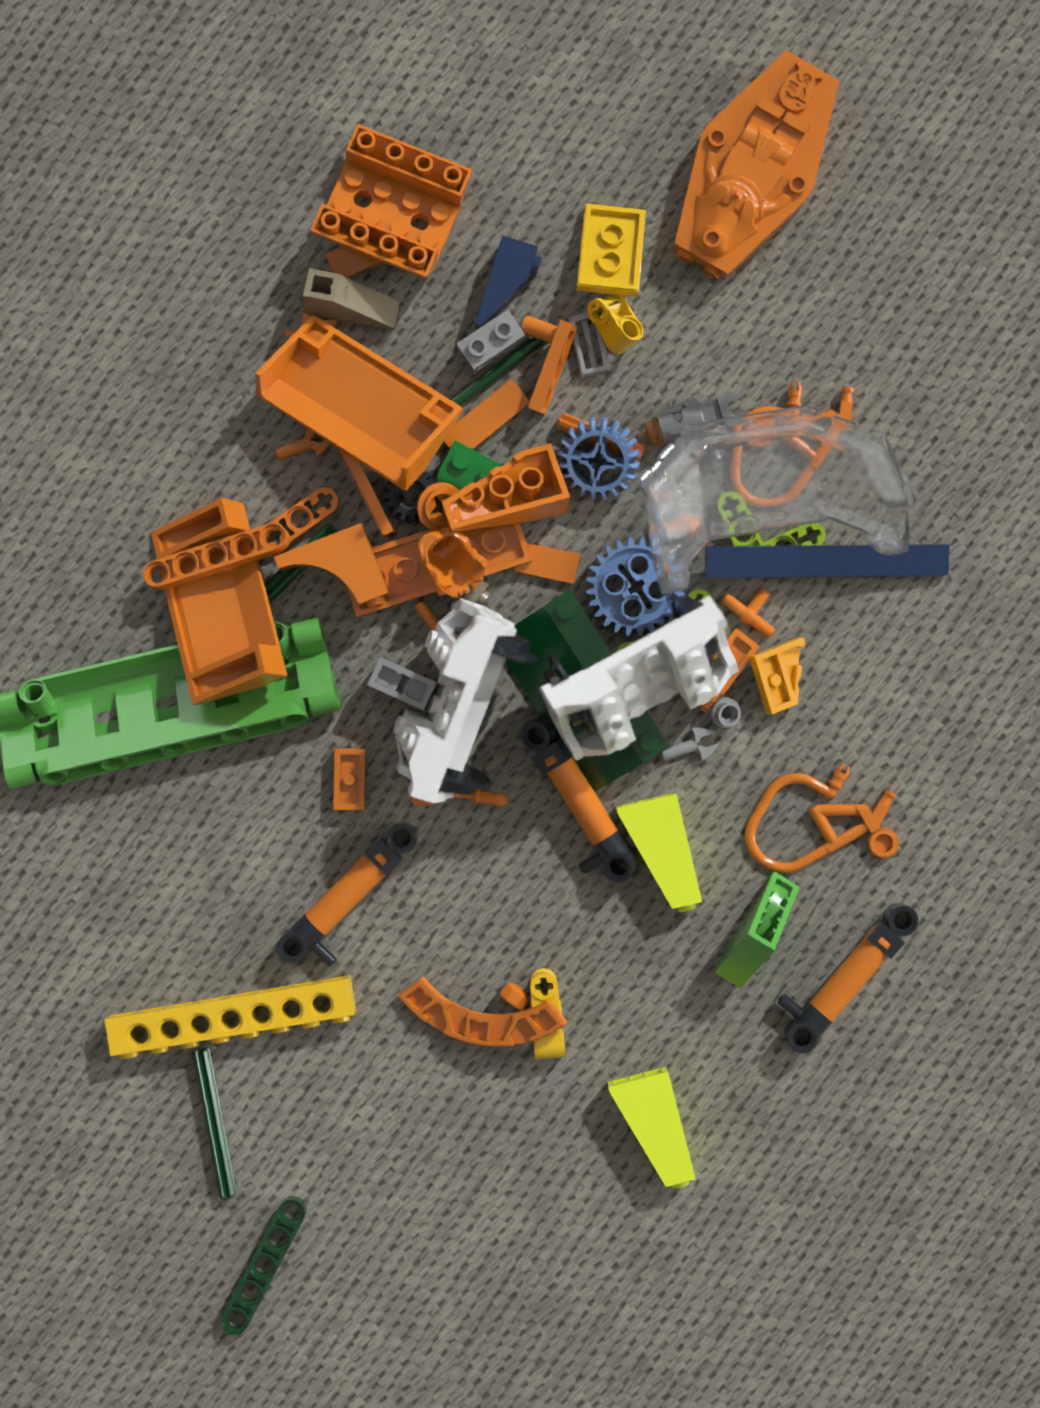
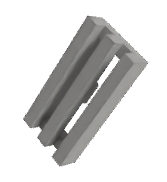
[568,313,611,378]

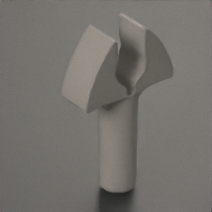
[660,728,719,761]

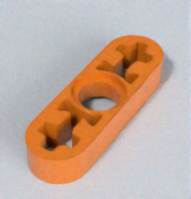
[267,487,339,546]

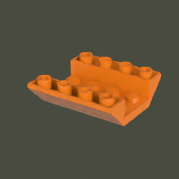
[310,124,472,279]

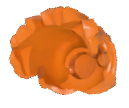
[418,527,487,599]

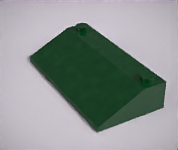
[505,590,669,792]

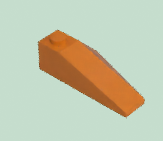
[442,443,570,532]

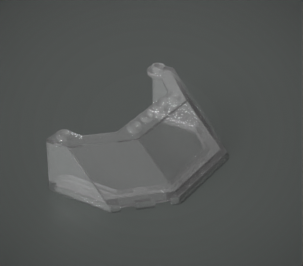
[640,405,915,594]

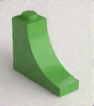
[715,871,800,988]

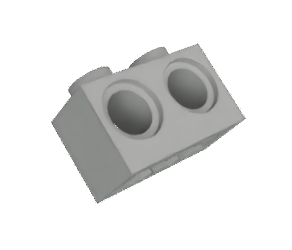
[457,310,525,375]
[367,657,438,711]

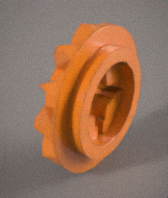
[416,482,459,531]

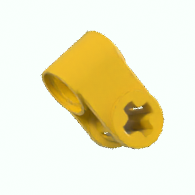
[587,294,644,354]

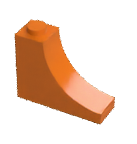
[274,523,390,609]

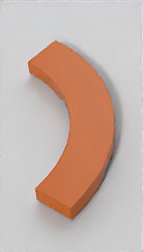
[398,976,568,1047]

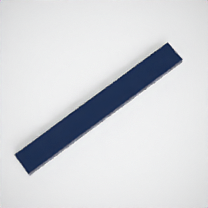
[704,544,950,578]

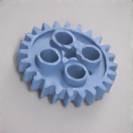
[585,537,685,636]

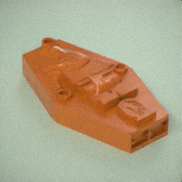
[673,50,839,280]

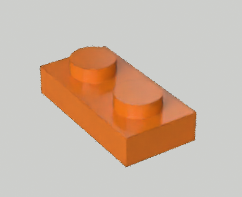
[333,748,366,811]

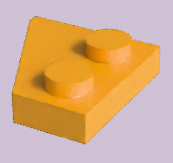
[749,637,805,715]

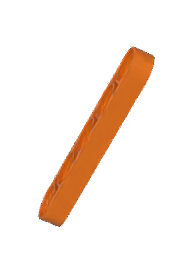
[143,523,290,590]

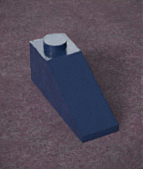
[475,235,542,330]

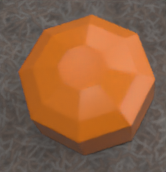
[500,982,530,1010]

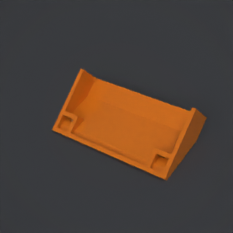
[255,315,463,491]

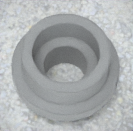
[711,697,741,728]

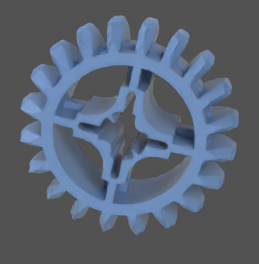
[557,417,640,500]

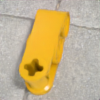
[530,968,566,1060]

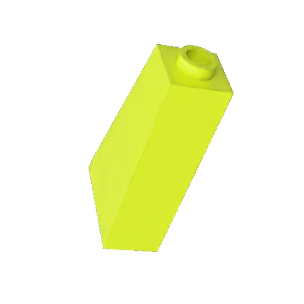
[615,793,702,912]
[607,1067,696,1189]

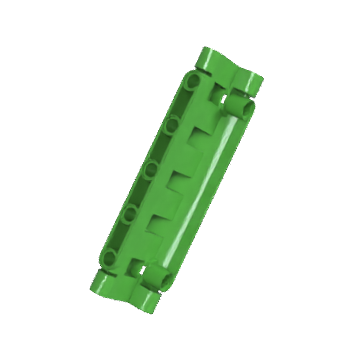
[0,617,341,789]

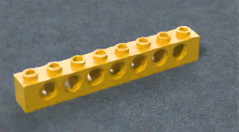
[104,975,357,1059]

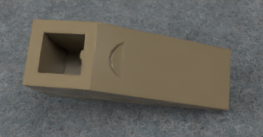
[303,268,400,331]

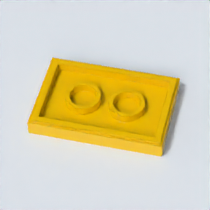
[576,203,646,297]

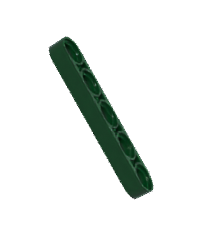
[221,1196,307,1335]

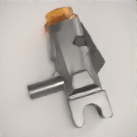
[644,392,746,462]

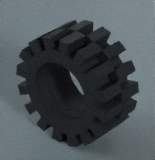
[383,471,439,523]

